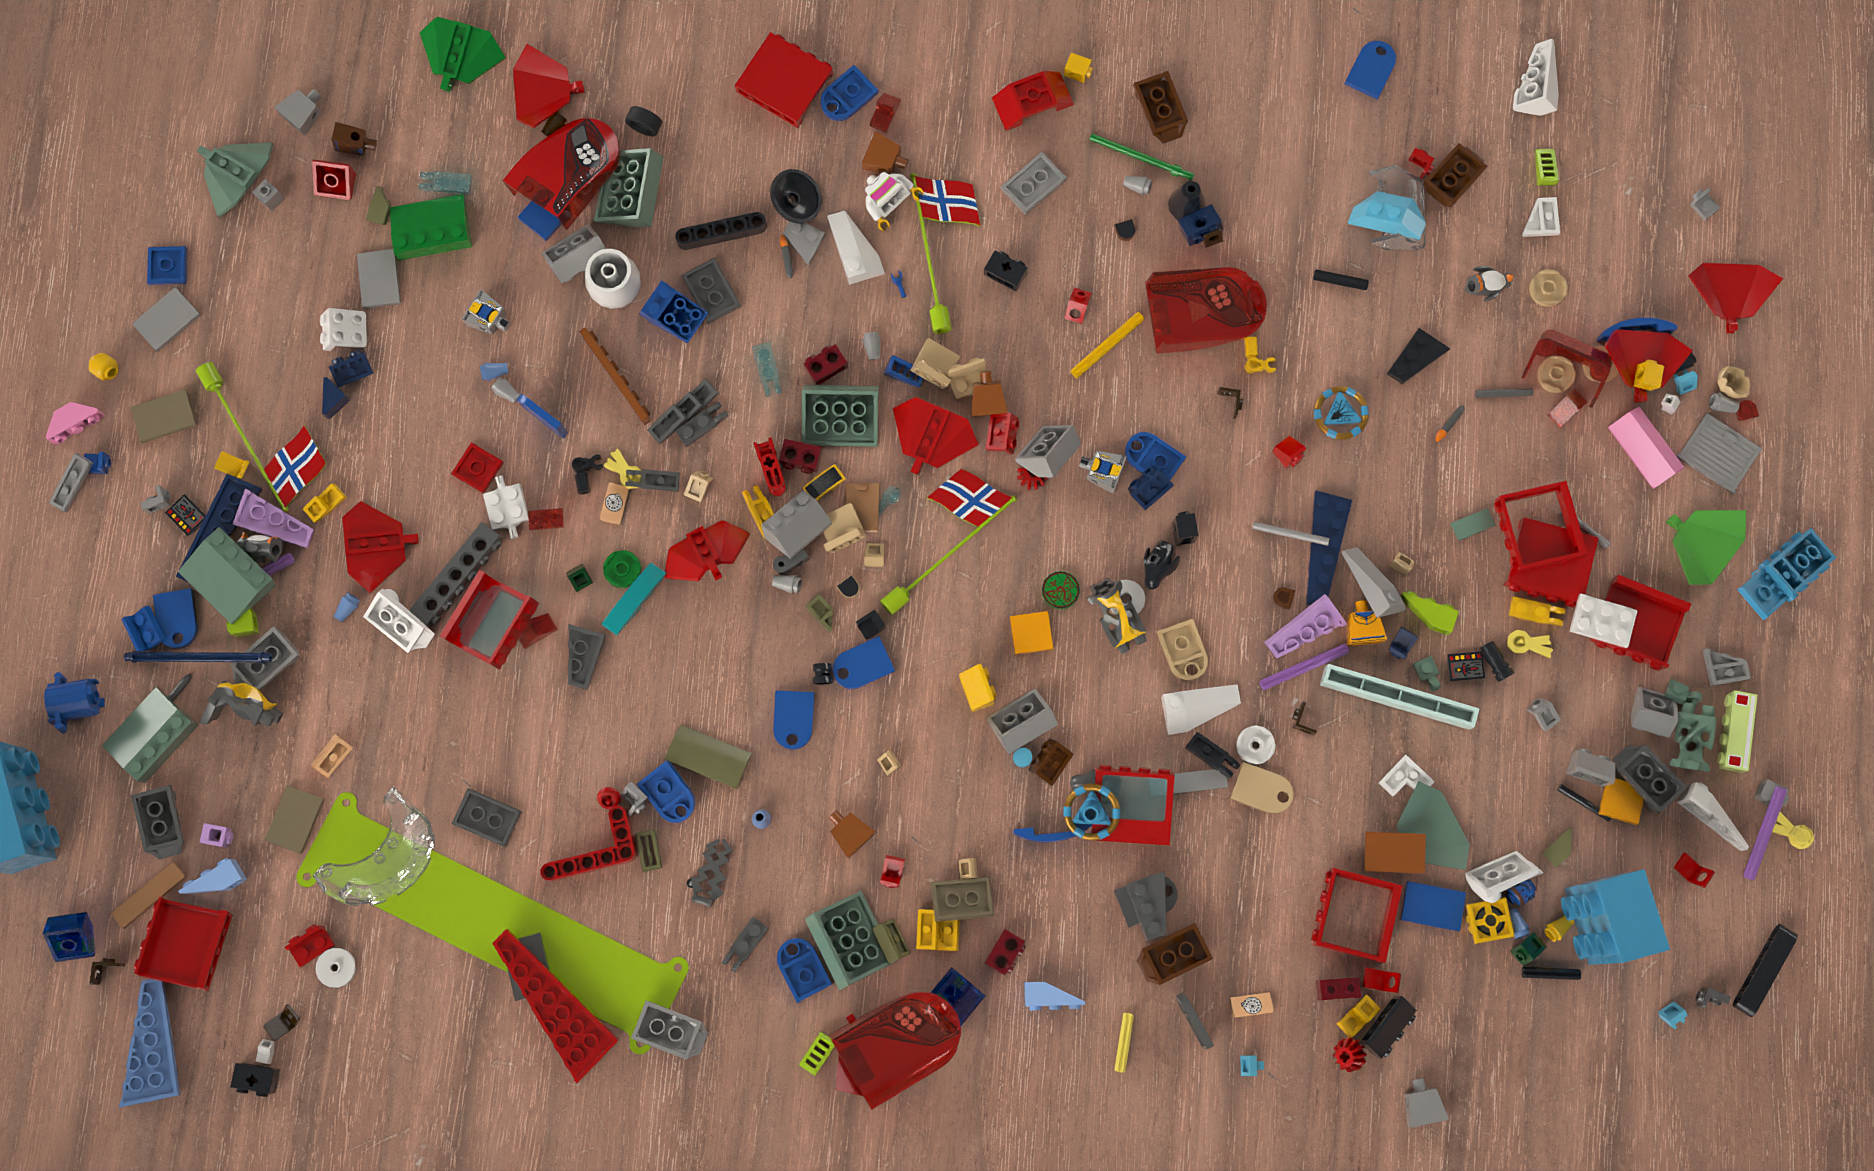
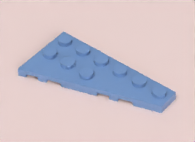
[119,979,181,1108]

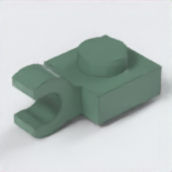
[1413,656,1441,692]
[1664,679,1703,707]

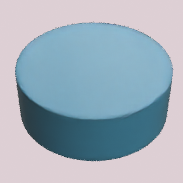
[1013,748,1032,768]

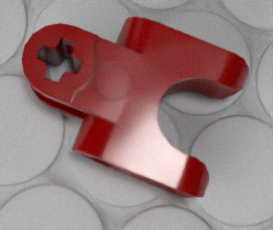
[753,437,786,497]

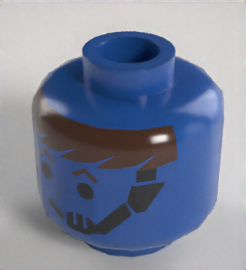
[1505,879,1536,906]

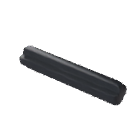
[1313,269,1369,290]
[1521,967,1581,980]

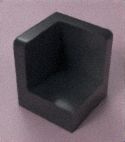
[856,610,886,640]

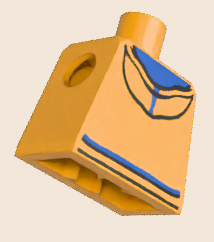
[1347,600,1387,647]

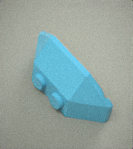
[1348,191,1426,240]

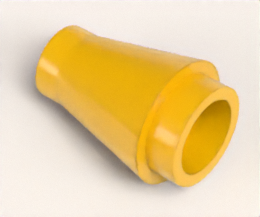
[1544,916,1574,942]

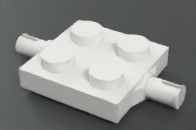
[483,476,530,539]

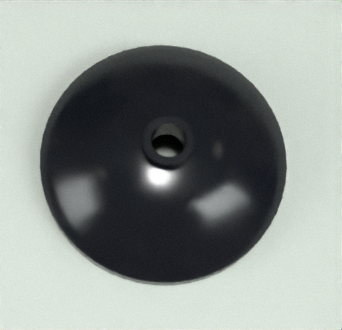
[770,169,822,224]

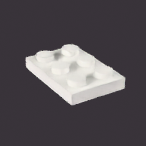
[1569,594,1637,648]

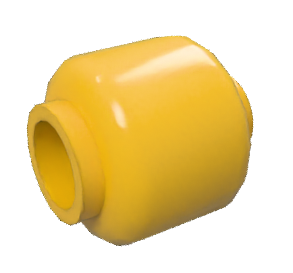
[89,353,118,381]

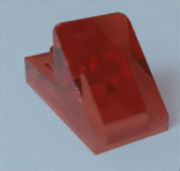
[869,93,901,133]

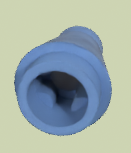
[480,363,509,381]
[334,592,360,622]
[752,809,771,829]
[1509,908,1530,939]

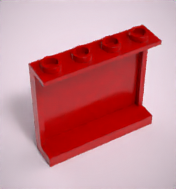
[735,32,833,128]
[1503,517,1599,608]
[1590,575,1691,671]
[134,896,233,992]

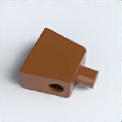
[862,131,908,175]
[970,371,1008,416]
[828,810,876,859]

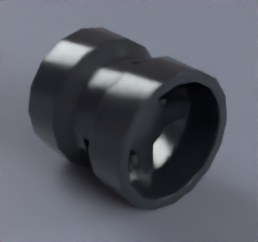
[813,663,832,685]

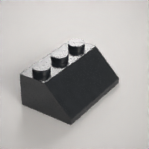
[1360,996,1417,1059]

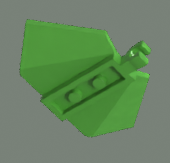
[1665,510,1746,585]

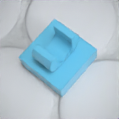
[1674,370,1698,395]
[1658,1001,1688,1029]
[1240,1055,1264,1076]

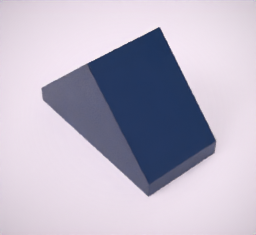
[322,377,350,419]

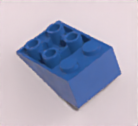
[639,280,708,343]

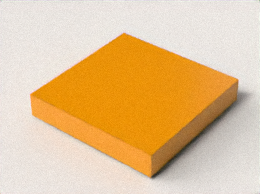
[1010,611,1053,655]
[1598,778,1644,825]

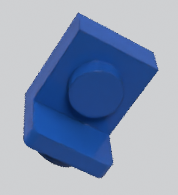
[84,452,111,474]

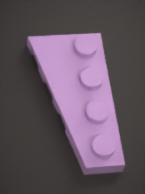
[233,489,314,548]
[1264,594,1347,658]

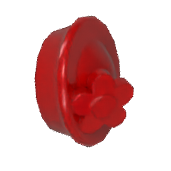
[597,787,621,809]

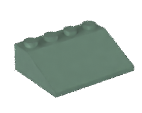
[594,148,664,228]
[802,385,879,447]
[178,527,276,625]
[102,687,199,783]
[805,891,896,990]

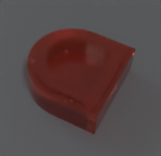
[1736,400,1759,422]

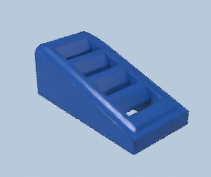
[883,355,924,388]

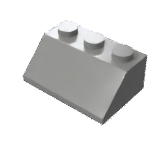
[541,224,606,283]
[1015,425,1081,478]
[762,490,832,559]
[986,689,1058,754]

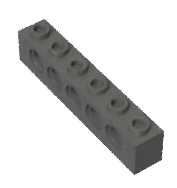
[409,522,503,628]

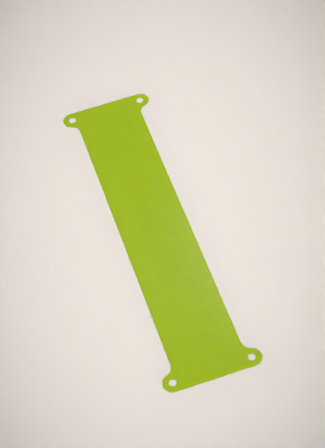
[296,792,689,1055]

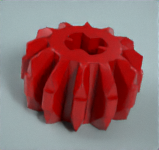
[1017,466,1048,490]
[1332,1037,1367,1072]

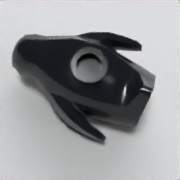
[1144,540,1180,590]

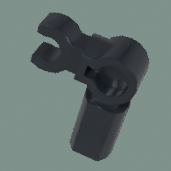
[572,454,603,495]

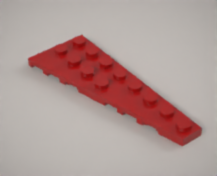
[492,928,619,1083]

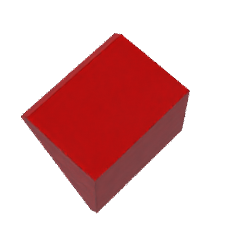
[312,159,356,200]

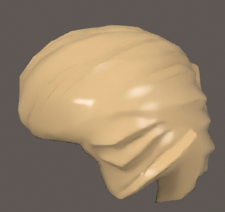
[1718,366,1751,398]

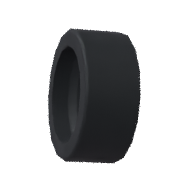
[625,106,662,137]

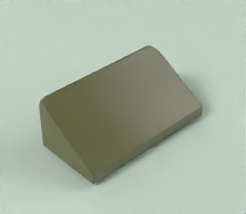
[873,919,910,964]

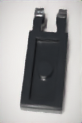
[1185,732,1241,778]

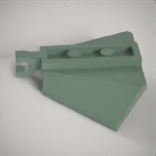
[197,142,273,218]
[1396,781,1470,870]

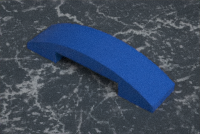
[1597,318,1677,342]
[1013,823,1092,843]

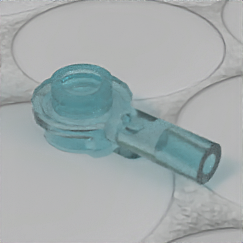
[878,486,901,518]

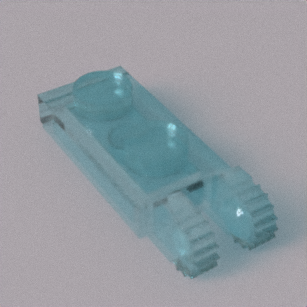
[418,171,472,194]
[752,342,781,397]

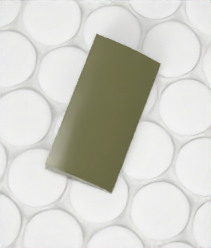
[664,725,752,789]

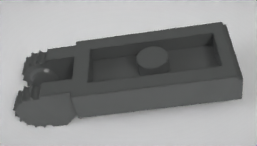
[675,402,728,447]
[625,469,680,492]
[722,917,769,972]

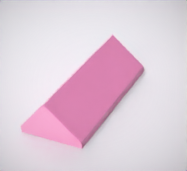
[1608,407,1685,489]

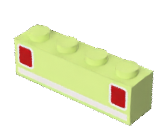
[1717,691,1758,773]

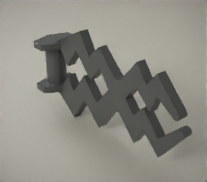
[691,839,733,908]

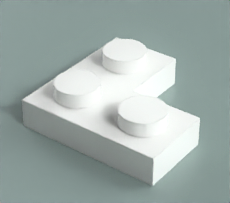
[1378,755,1435,797]

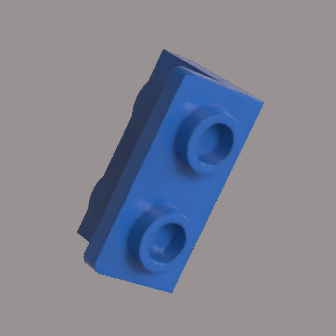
[122,606,166,652]

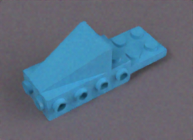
[1737,528,1837,620]

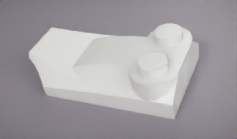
[363,588,435,653]
[1465,851,1544,903]

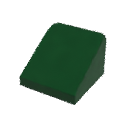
[566,564,593,592]

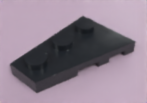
[1387,328,1450,384]

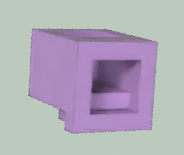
[199,823,234,848]

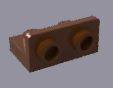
[1028,739,1074,786]

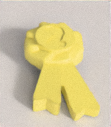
[604,449,641,489]
[1507,630,1553,658]
[1772,812,1814,849]

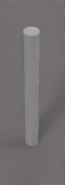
[1253,522,1330,546]

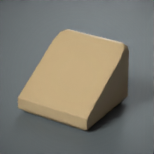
[865,543,884,567]

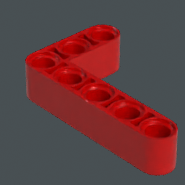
[540,805,637,881]

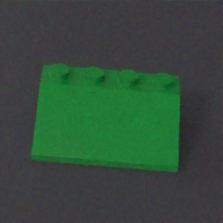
[390,194,472,261]

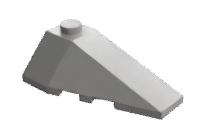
[1342,548,1406,618]

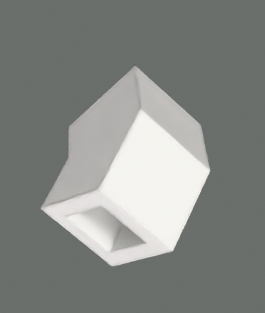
[1661,393,1680,415]
[256,1039,275,1064]

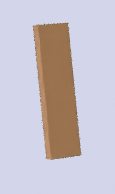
[111,862,187,929]

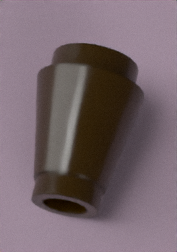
[541,112,567,136]

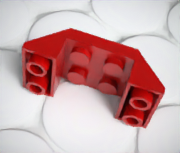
[992,71,1074,131]

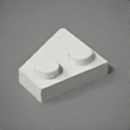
[1522,197,1560,237]

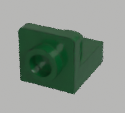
[1510,932,1547,966]

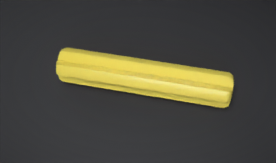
[1115,1013,1134,1073]

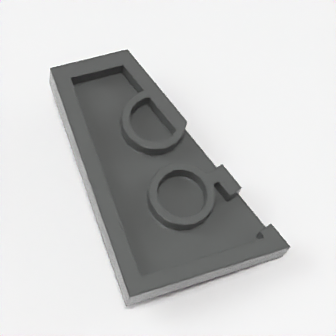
[568,624,606,691]

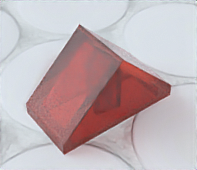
[1547,389,1587,428]
[518,613,558,649]

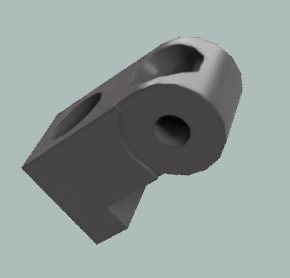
[773,549,809,575]

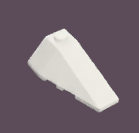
[1513,39,1559,116]
[827,210,885,285]
[1161,685,1241,735]
[1677,782,1749,851]

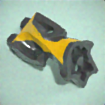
[1087,578,1147,654]
[199,681,283,726]

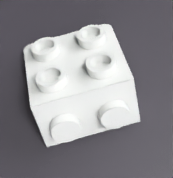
[320,308,367,351]

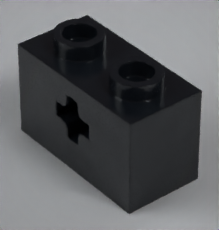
[984,250,1028,292]
[1172,511,1199,546]
[230,1063,280,1097]

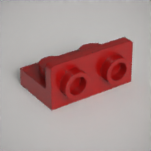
[985,413,1020,454]
[285,924,335,968]

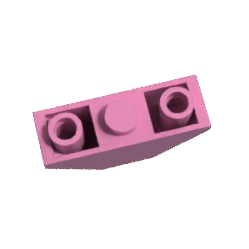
[46,402,105,444]

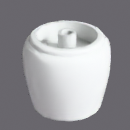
[585,248,641,309]

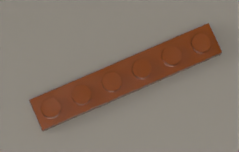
[579,327,651,426]

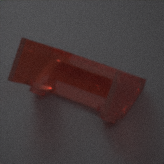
[1521,329,1613,408]

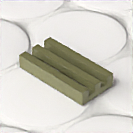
[635,829,662,872]

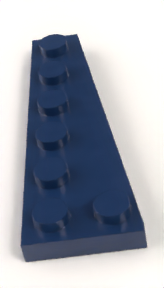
[176,474,263,582]
[1306,490,1352,606]

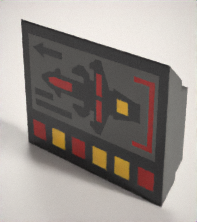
[165,494,206,536]
[1447,651,1485,681]

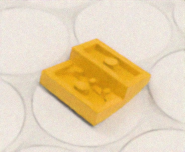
[916,909,960,951]

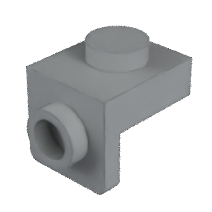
[621,782,648,817]

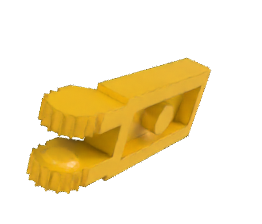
[742,485,774,539]
[1508,596,1566,626]

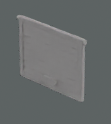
[1676,413,1762,494]

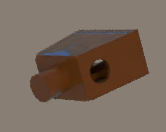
[331,122,377,156]

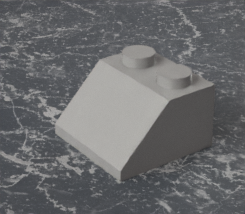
[1631,686,1678,738]
[1566,748,1615,787]

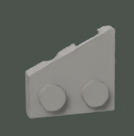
[1702,648,1751,686]

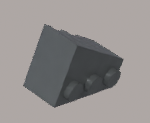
[1126,871,1167,941]

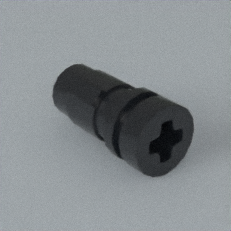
[1480,641,1515,682]

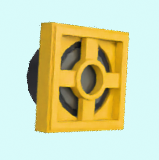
[1466,897,1515,944]

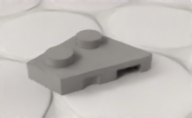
[783,221,825,266]

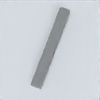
[1560,512,1611,548]

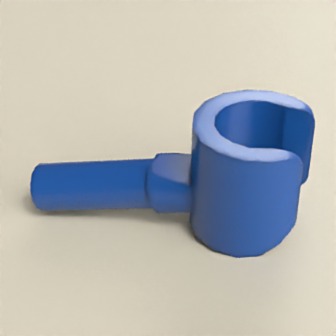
[891,270,906,298]

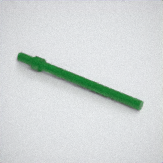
[1089,133,1195,181]

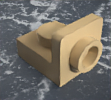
[684,471,713,502]

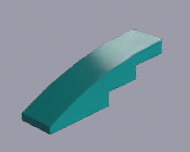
[602,563,666,635]

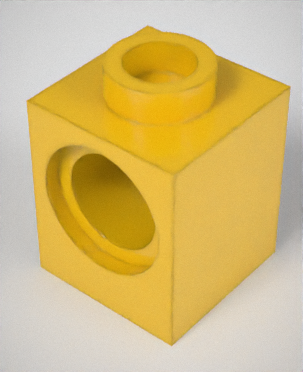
[1064,52,1093,83]
[1634,360,1664,391]

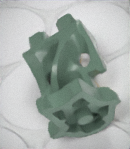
[1669,702,1717,772]

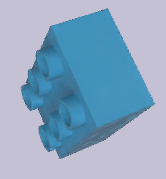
[0,742,60,874]
[1561,869,1670,965]

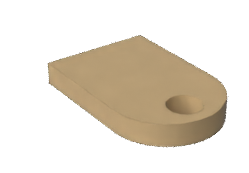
[1156,619,1208,681]
[1230,762,1293,814]

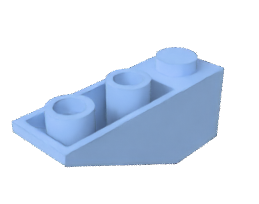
[179,858,247,894]
[1024,982,1085,1010]

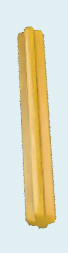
[1070,312,1144,379]

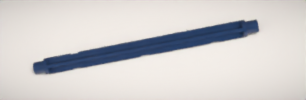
[124,651,272,663]

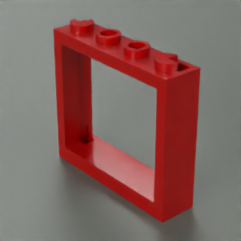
[1494,480,1588,573]
[1311,868,1403,963]

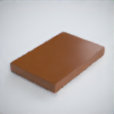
[1365,831,1426,874]

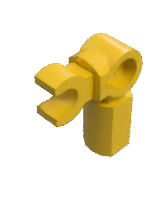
[1244,337,1276,374]

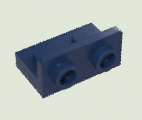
[329,349,374,388]
[1128,464,1174,510]

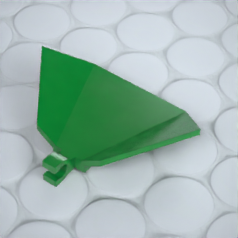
[419,17,506,93]

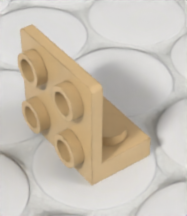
[910,338,960,389]
[948,358,986,401]
[823,503,867,553]

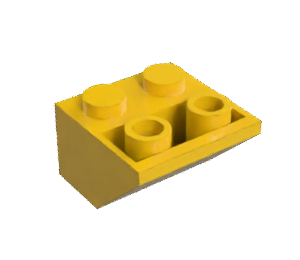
[959,664,997,713]

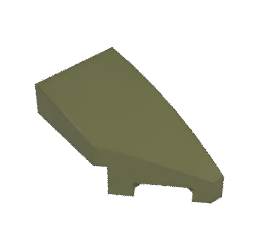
[366,186,391,225]
[805,594,833,633]
[1542,827,1572,868]

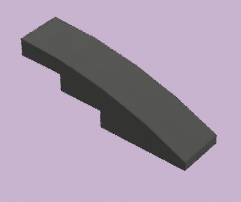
[647,379,719,444]

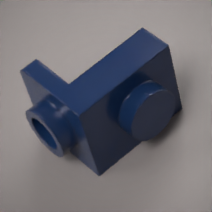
[1388,626,1418,659]

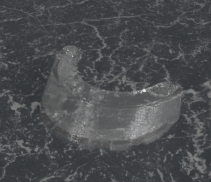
[313,786,435,906]

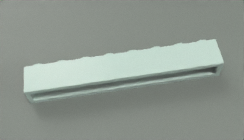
[1320,664,1479,730]

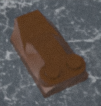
[1133,71,1188,144]
[1423,143,1488,208]
[1137,923,1213,985]

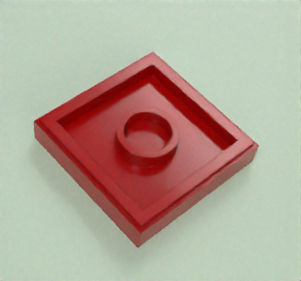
[451,442,504,494]

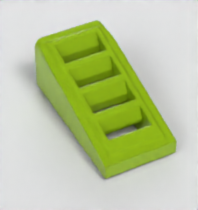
[1535,149,1559,186]
[799,1031,835,1076]

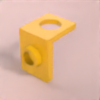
[214,451,250,479]

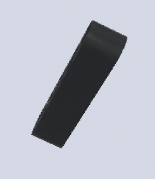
[675,212,767,250]
[1732,924,1798,1017]

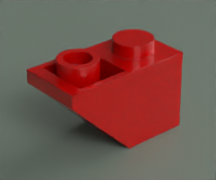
[1272,436,1307,469]

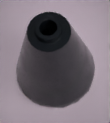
[1168,181,1206,221]

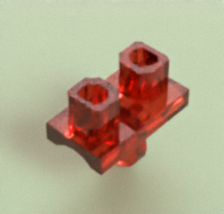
[528,508,564,531]

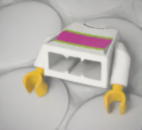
[865,172,923,232]

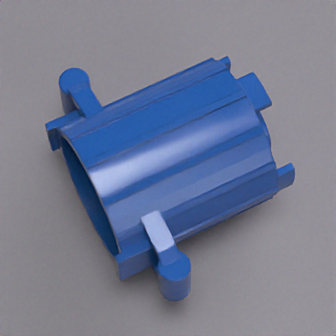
[44,672,105,734]

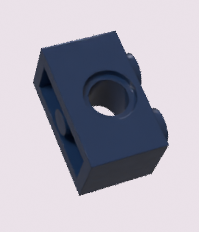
[1178,204,1223,247]

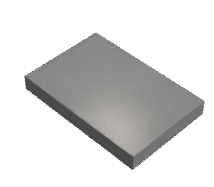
[1001,152,1067,215]
[357,249,401,309]
[132,287,201,352]

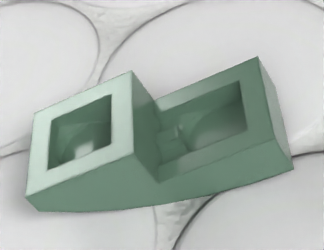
[1451,508,1496,541]

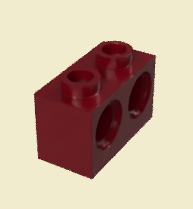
[803,344,848,385]
[779,439,822,474]
[984,929,1026,976]
[1316,977,1361,1000]

